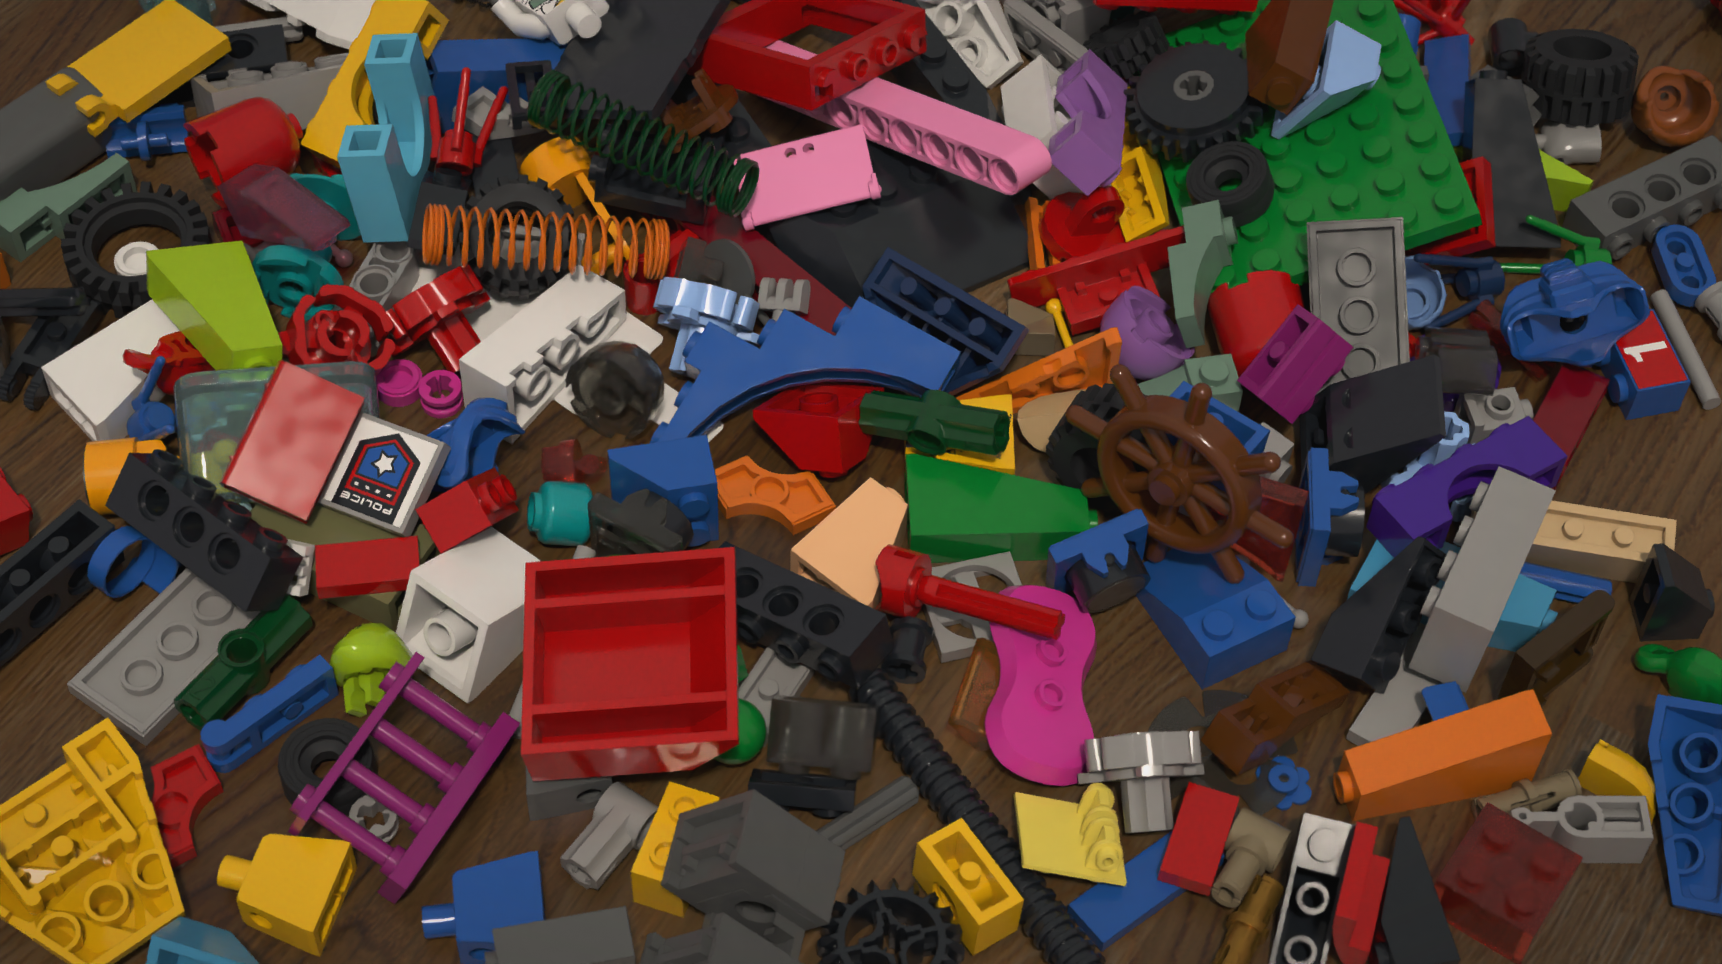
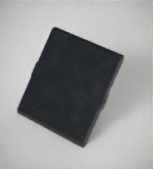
[541,0,731,120]

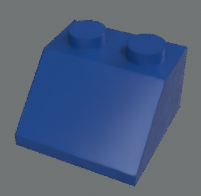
[607,435,719,546]

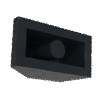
[407,168,472,256]
[1629,544,1715,642]

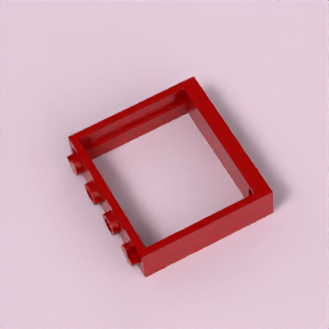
[687,0,927,111]

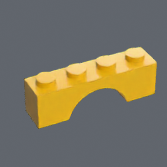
[300,0,449,169]

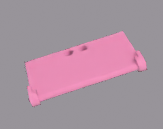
[733,124,882,231]

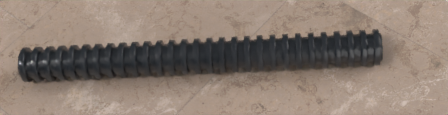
[848,668,1106,964]

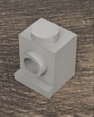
[1454,387,1534,444]

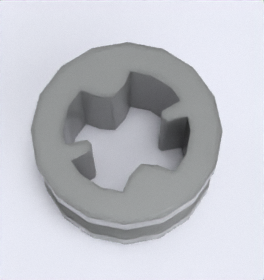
[349,795,399,843]

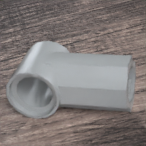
[560,782,658,890]

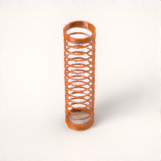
[422,203,670,280]

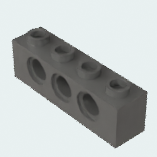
[1562,134,1722,260]

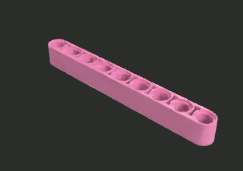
[752,40,1052,195]

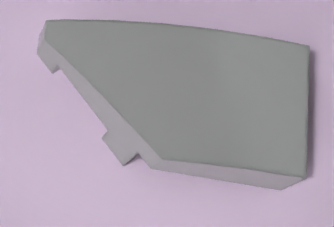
[452,86,546,140]

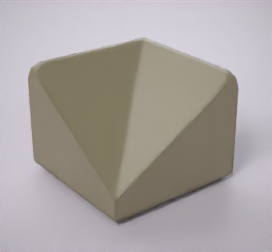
[1006,298,1056,356]

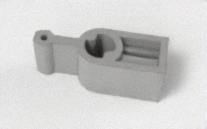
[1500,795,1654,863]

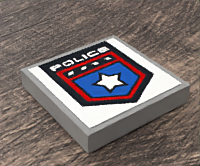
[318,412,451,537]

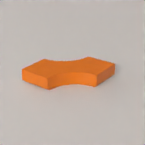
[714,456,836,535]

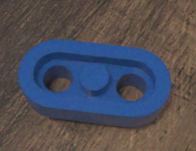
[1651,225,1716,307]

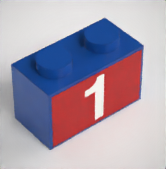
[1594,309,1691,420]

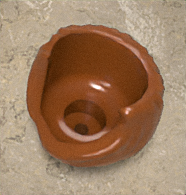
[1630,66,1720,147]

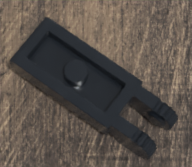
[0,300,103,411]

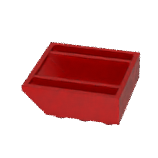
[521,547,739,781]

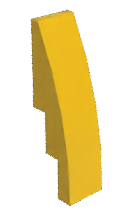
[1111,86,1170,243]

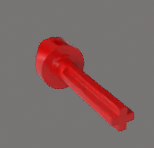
[875,544,1065,640]

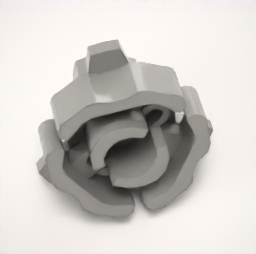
[1078,731,1205,833]

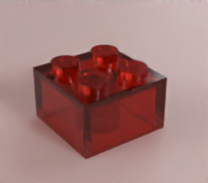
[1435,802,1583,964]

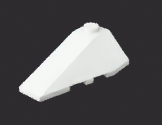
[247,0,376,49]
[916,0,1024,89]

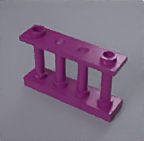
[288,652,520,905]

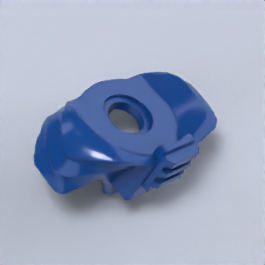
[1500,258,1650,367]
[426,398,525,493]

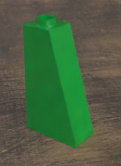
[904,454,1098,563]

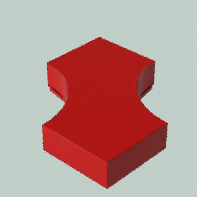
[150,744,224,869]

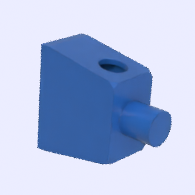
[422,851,545,964]

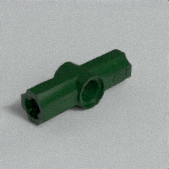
[859,390,1011,455]
[174,594,313,731]

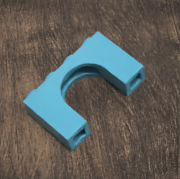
[337,33,441,243]

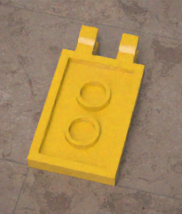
[45,0,232,137]

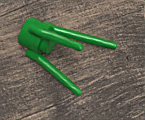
[1500,215,1612,274]

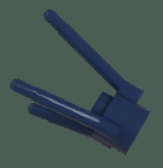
[1414,253,1505,332]

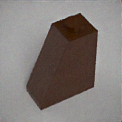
[1245,0,1334,115]

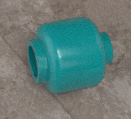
[527,481,603,546]

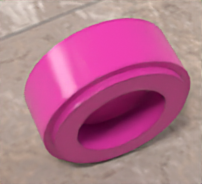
[374,359,423,407]

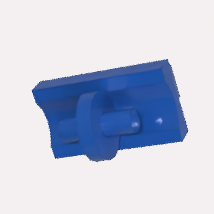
[106,103,189,161]

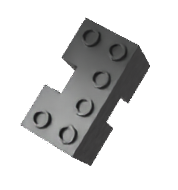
[640,789,846,964]

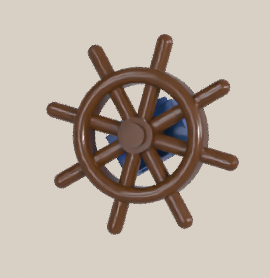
[1065,364,1294,584]

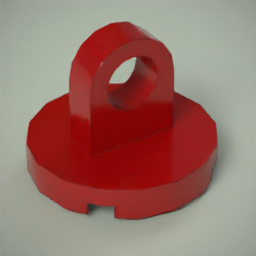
[1038,186,1126,262]

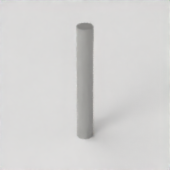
[1650,290,1722,410]

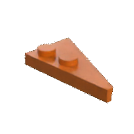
[955,327,1122,414]

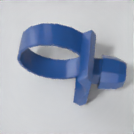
[87,526,184,598]

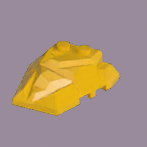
[0,717,185,964]

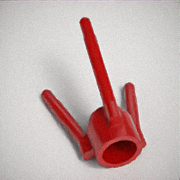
[428,67,508,176]

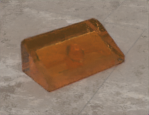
[948,637,1000,751]

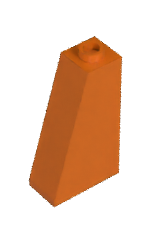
[1333,689,1552,821]

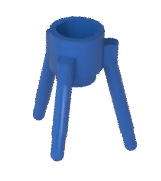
[126,356,221,441]

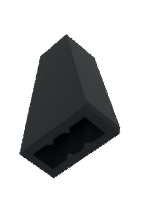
[1462,70,1561,249]

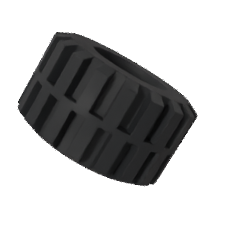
[1521,29,1639,125]
[459,174,578,300]
[1046,383,1148,515]

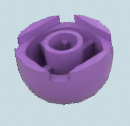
[1100,286,1195,381]

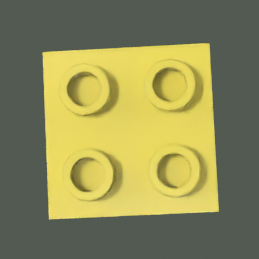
[1014,782,1127,886]

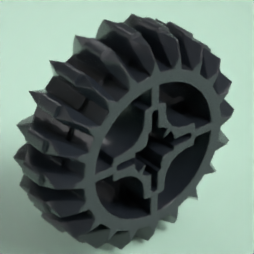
[817,878,965,964]

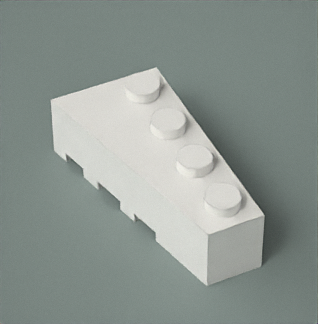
[459,265,626,444]

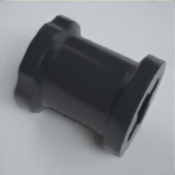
[881,616,934,684]

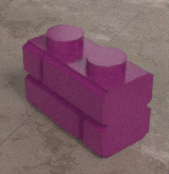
[1237,304,1354,424]

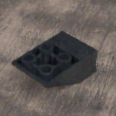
[1299,355,1446,495]

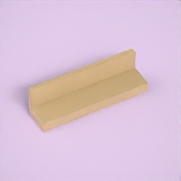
[1471,489,1677,583]

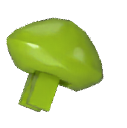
[329,623,413,717]

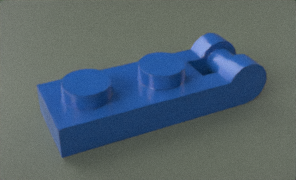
[200,655,339,773]

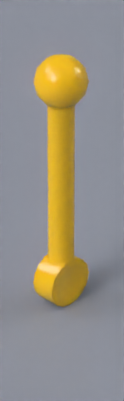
[1045,298,1073,348]

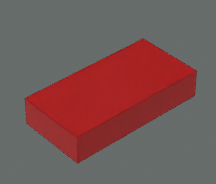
[315,536,421,599]
[1158,782,1240,896]

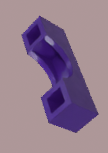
[1366,416,1567,558]

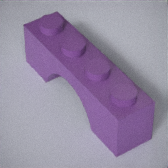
[1048,49,1128,196]

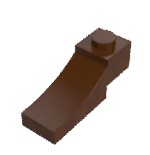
[1200,660,1350,775]

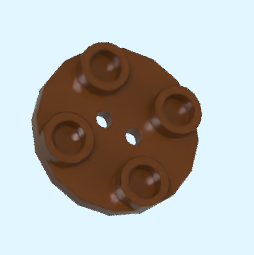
[660,69,738,154]

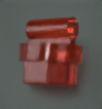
[541,439,607,483]

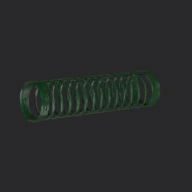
[527,70,760,218]

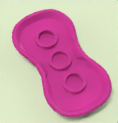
[985,585,1097,786]

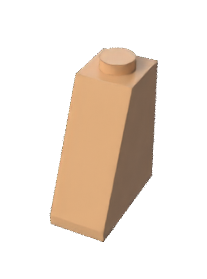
[790,477,908,609]

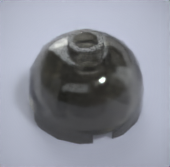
[565,341,665,439]

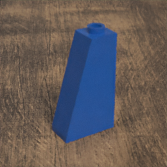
[425,38,574,134]

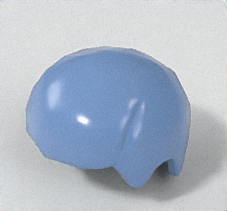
[1405,255,1447,331]

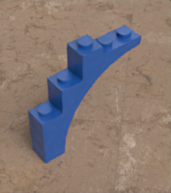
[650,296,961,443]

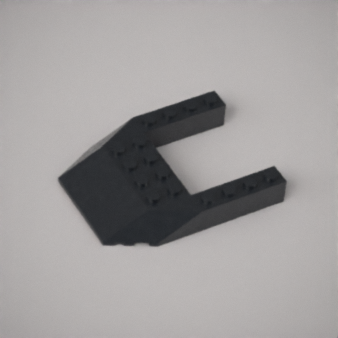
[672,0,1032,308]

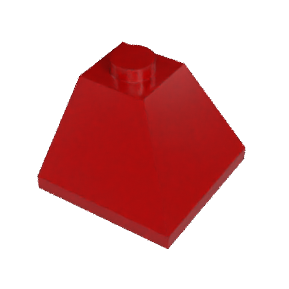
[752,382,884,478]

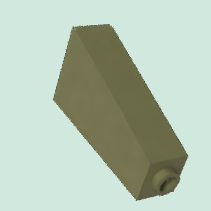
[250,503,444,631]

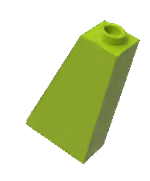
[146,240,283,390]

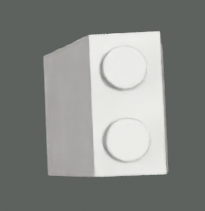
[396,527,541,704]

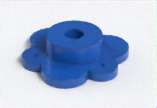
[1254,756,1312,810]

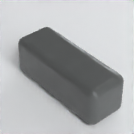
[0,67,112,201]

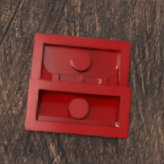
[1332,821,1390,964]

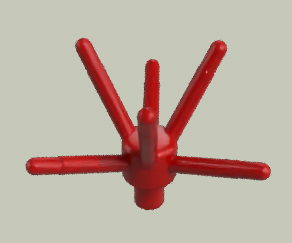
[1393,0,1475,46]

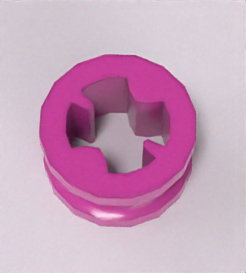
[419,370,463,418]

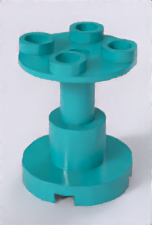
[252,173,361,321]

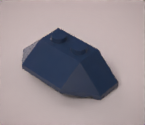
[862,247,1029,396]

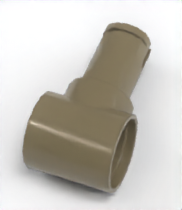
[1211,807,1292,908]

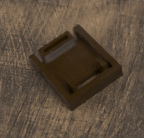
[1497,590,1615,707]

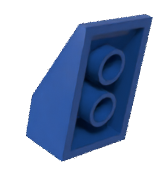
[1136,549,1296,690]

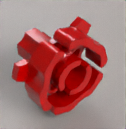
[386,264,491,374]
[278,284,395,401]

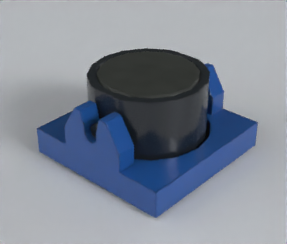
[1294,447,1365,587]
[1046,508,1151,613]

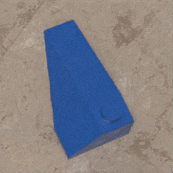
[1648,694,1722,917]

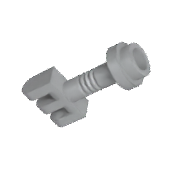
[758,277,811,321]

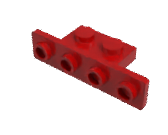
[1007,226,1186,335]

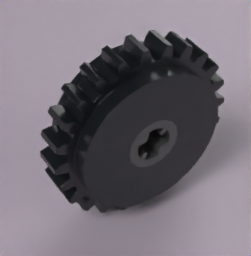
[1124,40,1269,163]

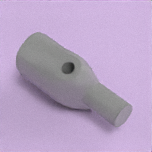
[1535,120,1602,165]

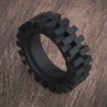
[61,182,213,319]

